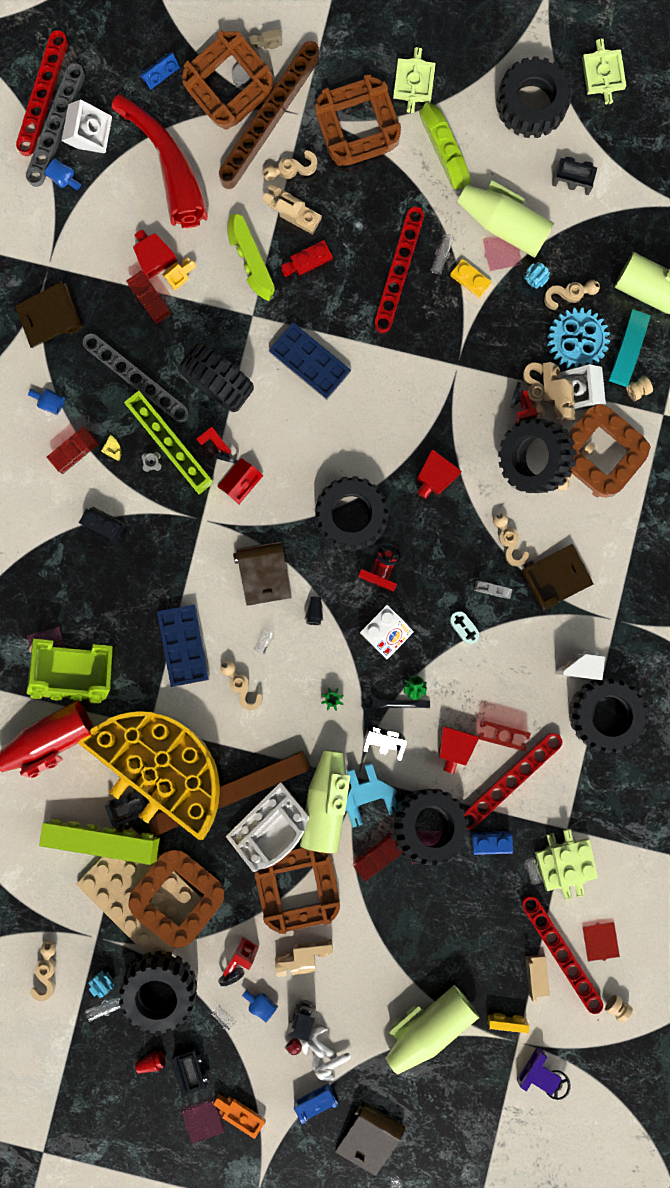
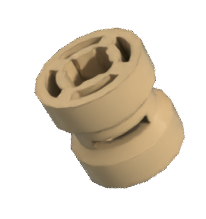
[626,376,653,401]
[605,994,633,1023]

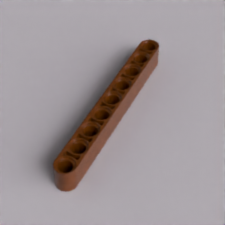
[219,41,319,189]
[148,751,311,836]

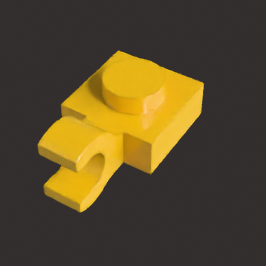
[162,257,196,290]

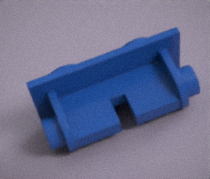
[140,53,180,90]

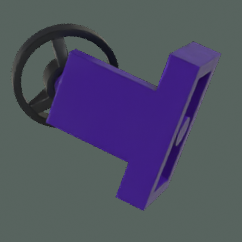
[517,1047,571,1100]

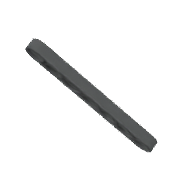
[26,63,85,187]
[83,334,189,423]

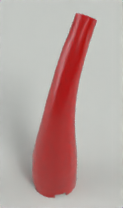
[112,94,208,228]

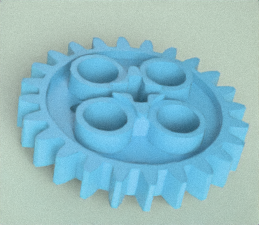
[547,308,610,369]

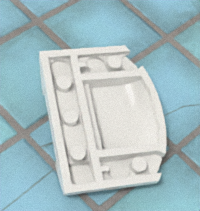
[226,782,310,872]

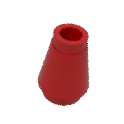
[135,1051,166,1074]

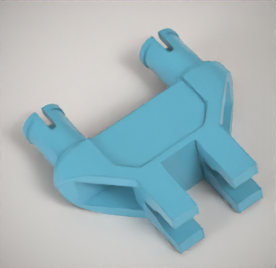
[345,763,398,827]

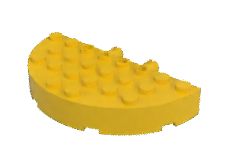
[78,712,220,840]

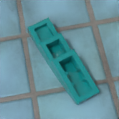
[609,309,651,387]

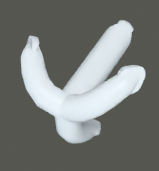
[302,1027,337,1060]
[312,1053,351,1081]

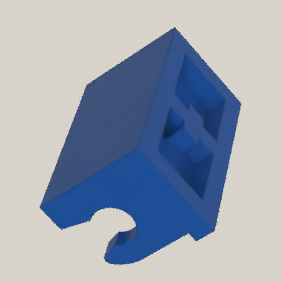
[293,1083,338,1124]

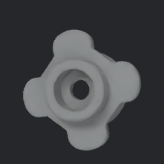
[142,452,162,472]

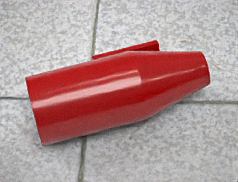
[0,701,94,778]

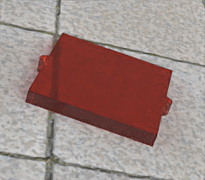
[582,922,620,962]

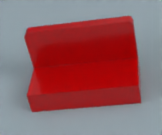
[217,458,263,505]

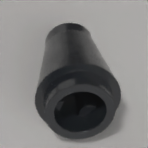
[304,597,323,626]

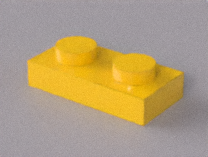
[450,259,492,299]
[487,1013,530,1033]

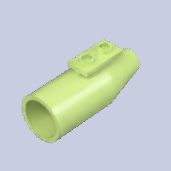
[457,180,555,258]
[614,252,670,314]
[300,750,350,853]
[386,985,479,1074]

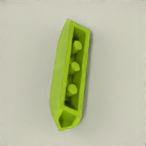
[419,102,471,189]
[227,214,275,301]

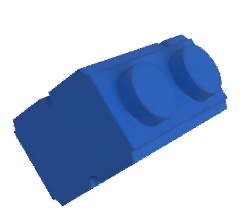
[470,830,513,855]

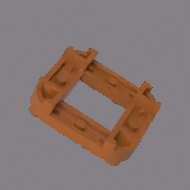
[182,30,274,130]
[315,75,401,166]
[568,404,651,498]
[255,847,340,934]
[128,850,224,948]

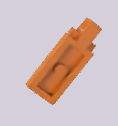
[213,1094,266,1139]

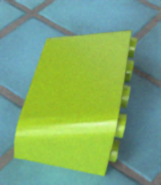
[27,639,112,703]

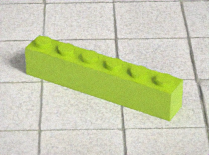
[124,391,214,495]
[39,818,160,865]

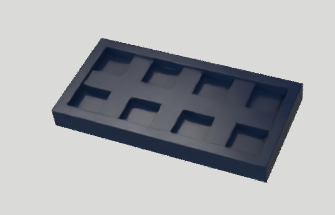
[269,322,351,400]
[157,604,209,687]

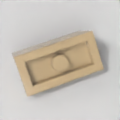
[525,955,550,1002]

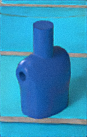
[45,159,81,191]
[28,388,65,415]
[242,989,278,1022]

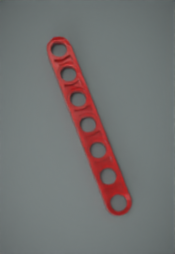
[16,30,68,156]
[374,207,424,333]
[464,733,563,829]
[521,895,603,1014]

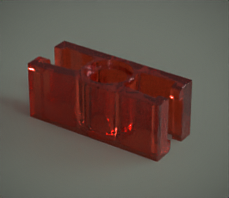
[126,270,171,324]
[46,427,99,474]
[477,719,531,752]
[353,834,403,882]

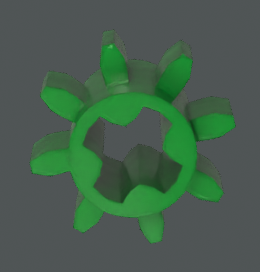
[404,676,427,700]
[321,688,344,711]

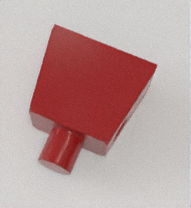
[133,230,178,280]
[417,450,462,499]
[438,725,479,774]

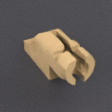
[262,184,322,234]
[543,362,575,421]
[275,940,333,977]

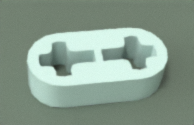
[450,612,479,644]

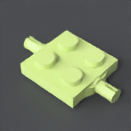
[582,39,626,105]
[393,47,435,113]
[551,829,598,897]
[535,833,572,899]

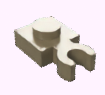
[249,28,282,50]

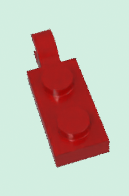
[281,240,333,277]

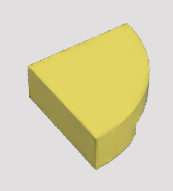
[101,435,121,461]

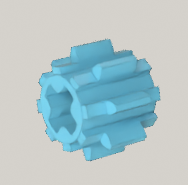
[524,262,550,288]
[88,971,114,998]

